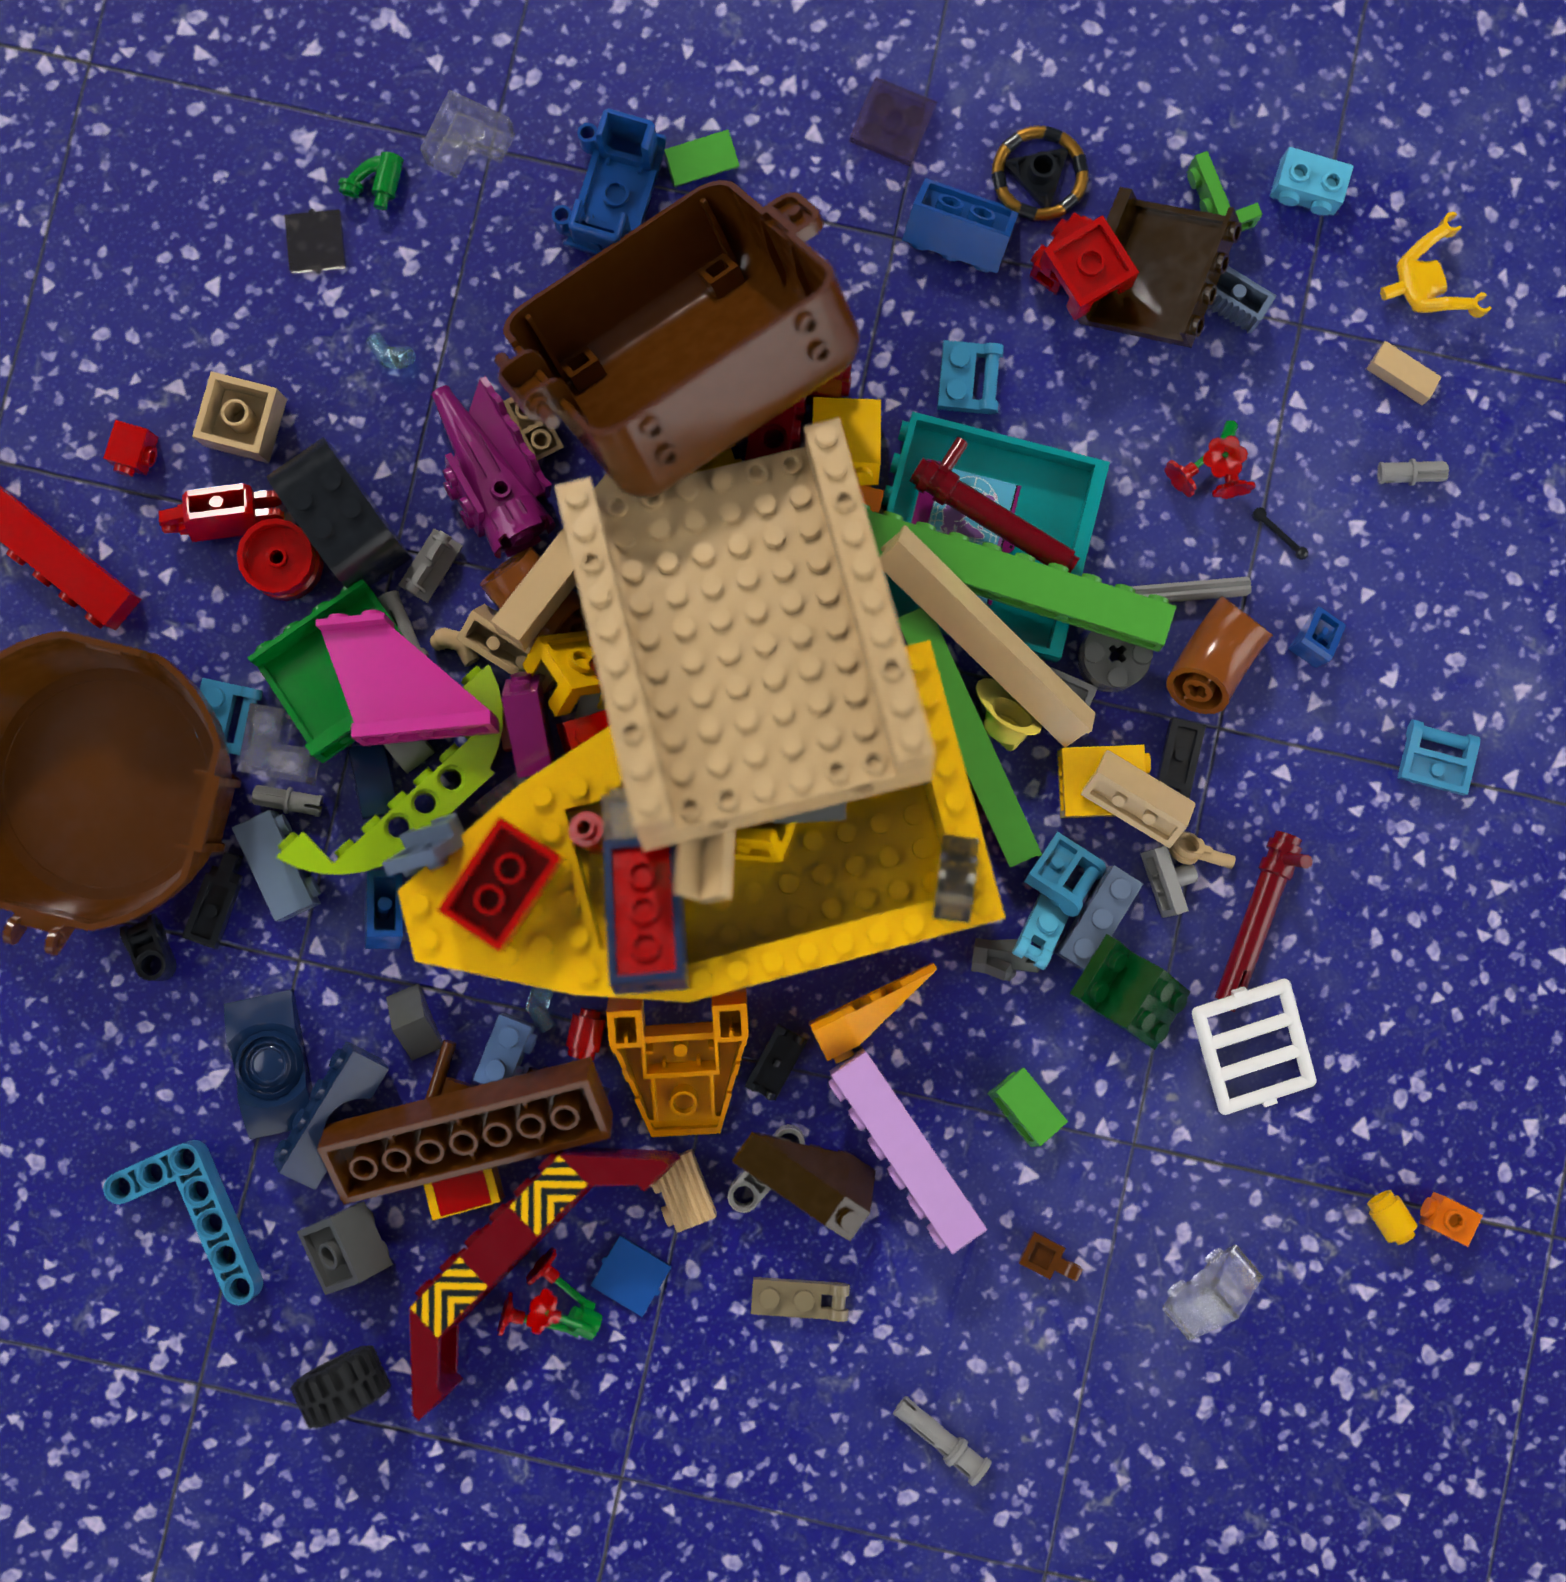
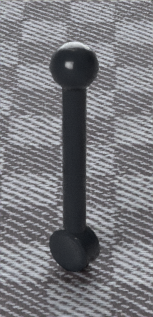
[1252,507,1309,560]

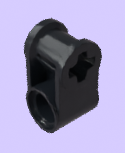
[119,913,177,981]

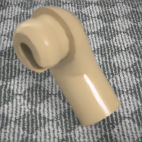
[430,627,480,667]

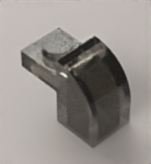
[933,834,979,923]

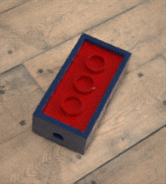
[603,838,689,995]

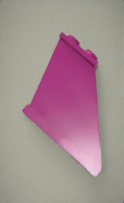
[316,610,500,746]

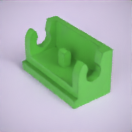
[664,129,740,187]
[987,1067,1068,1147]

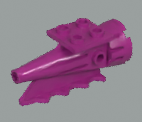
[431,376,555,558]

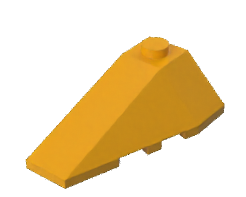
[809,963,937,1063]

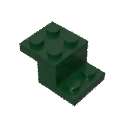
[1070,934,1190,1050]

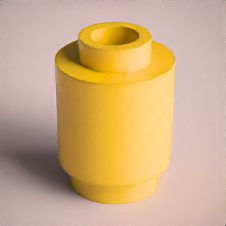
[1367,1190,1418,1245]

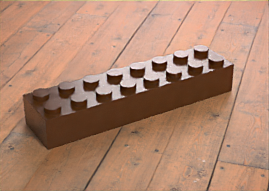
[317,1057,614,1205]

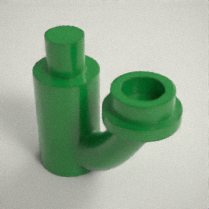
[338,152,404,210]

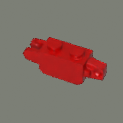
[158,483,285,542]

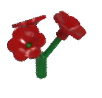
[1164,420,1256,499]

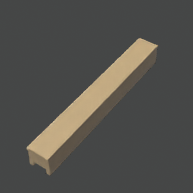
[490,473,622,651]
[879,525,1096,748]

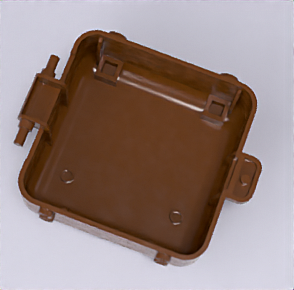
[494,180,860,498]

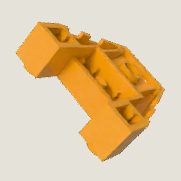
[606,988,749,1137]

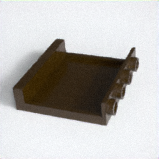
[1077,187,1242,348]

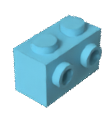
[1270,147,1354,216]

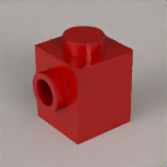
[103,420,159,477]

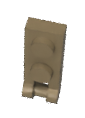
[751,1277,850,1322]

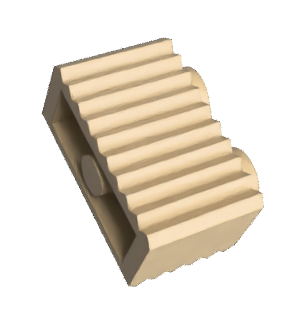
[652,1149,717,1233]

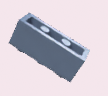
[232,810,321,922]
[1054,865,1143,971]

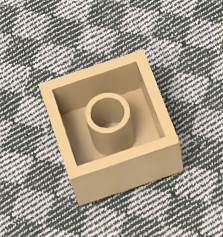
[192,371,287,463]

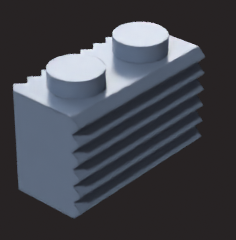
[1207,266,1277,333]

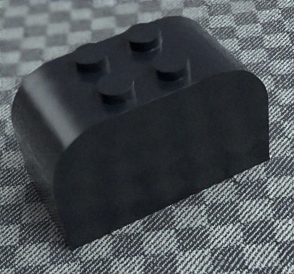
[266,436,412,589]

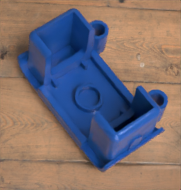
[552,108,667,255]

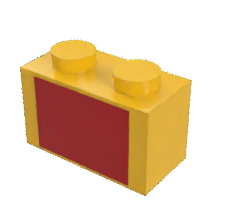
[423,1167,505,1221]

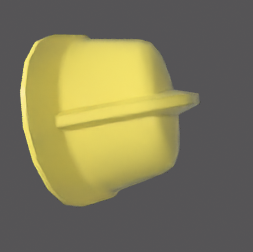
[975,678,1042,751]

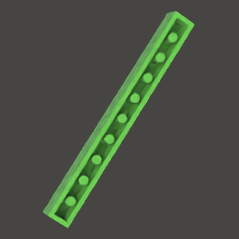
[864,504,1177,652]

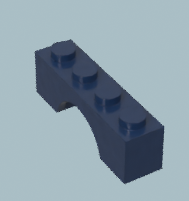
[273,1041,389,1190]

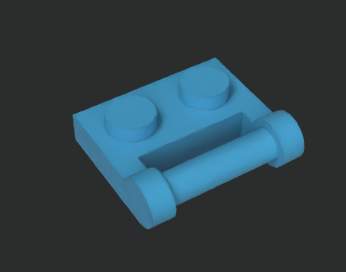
[937,340,1004,414]
[195,678,263,757]
[1397,719,1480,796]
[1024,831,1107,917]

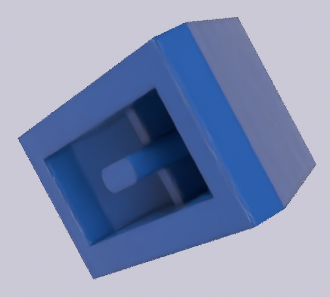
[1288,606,1346,668]

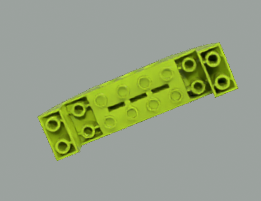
[276,664,503,875]

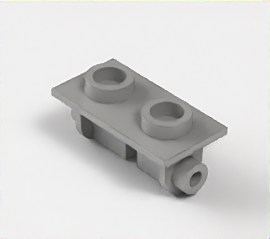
[398,528,463,603]

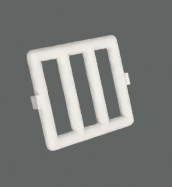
[1192,979,1316,1115]

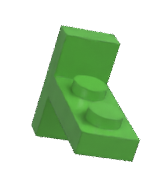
[1187,151,1263,232]

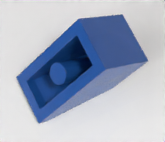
[365,870,403,949]

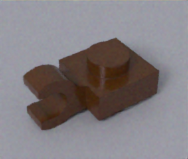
[1018,1230,1083,1282]

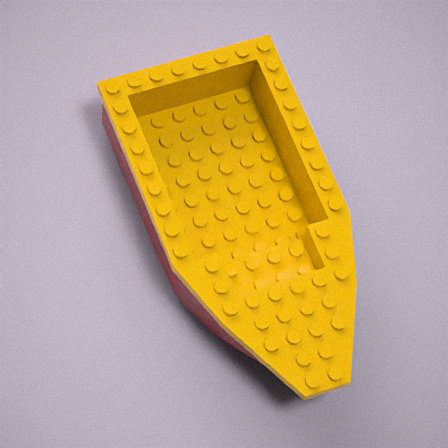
[397,640,1005,1002]

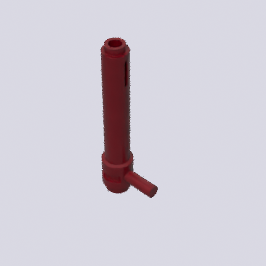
[909,437,1079,573]
[1214,831,1313,1012]

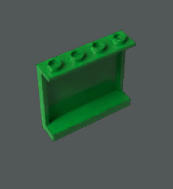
[247,579,404,763]

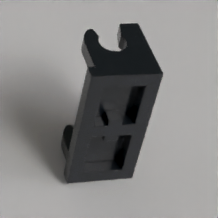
[745,1023,808,1101]

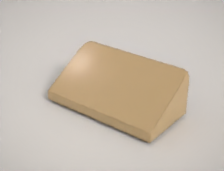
[1366,341,1441,405]

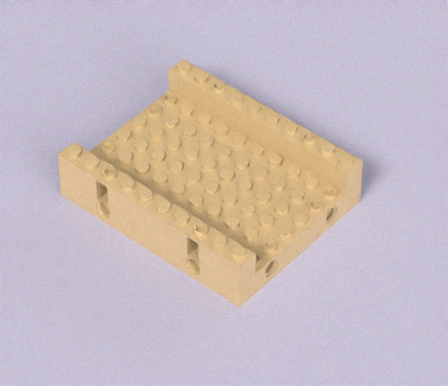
[555,418,935,852]

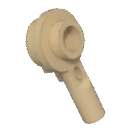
[1168,832,1236,869]

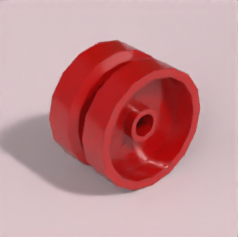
[237,518,324,601]

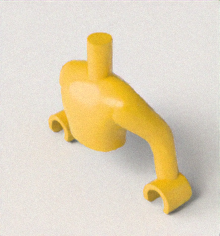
[1380,212,1492,318]

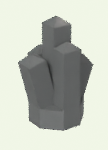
[971,938,1040,981]

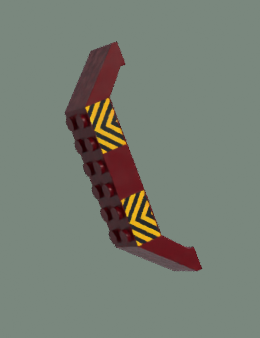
[409,1147,681,1421]

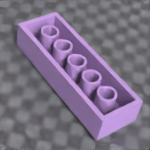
[828,1048,987,1254]

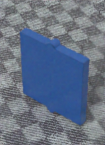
[590,1235,672,1317]

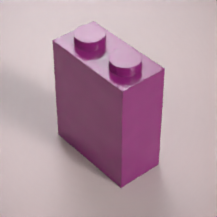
[502,671,555,778]

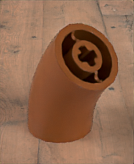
[480,547,588,642]
[1166,596,1273,714]

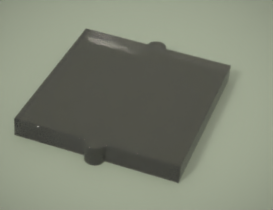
[285,209,346,274]

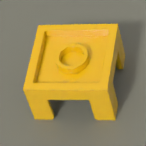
[522,630,606,717]

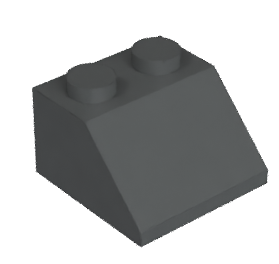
[297,1201,393,1295]

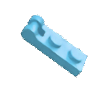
[1012,885,1073,970]

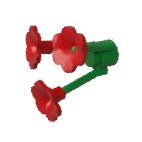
[497,1247,602,1340]

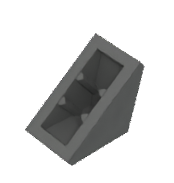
[386,983,443,1060]

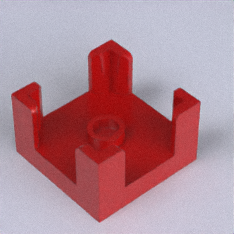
[1039,215,1139,321]

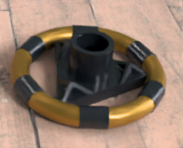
[991,126,1089,221]

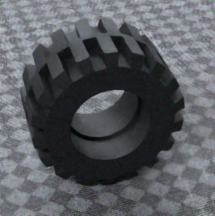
[290,1345,391,1429]

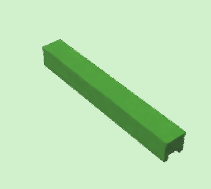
[897,608,1042,868]

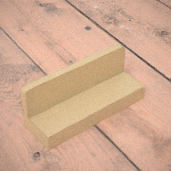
[1080,750,1196,849]
[673,829,735,904]

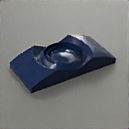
[224,989,313,1139]

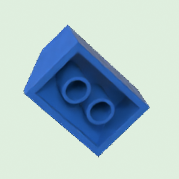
[902,178,1018,273]

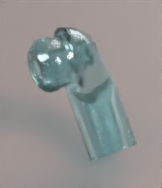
[366,333,416,369]
[526,986,556,1034]

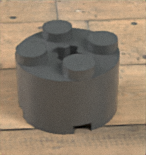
[1078,631,1153,692]

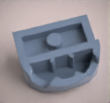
[382,814,465,876]

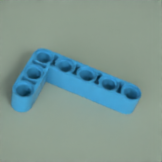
[103,1140,264,1306]

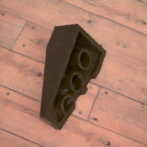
[732,1131,876,1241]

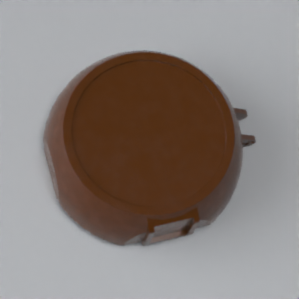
[0,631,242,956]

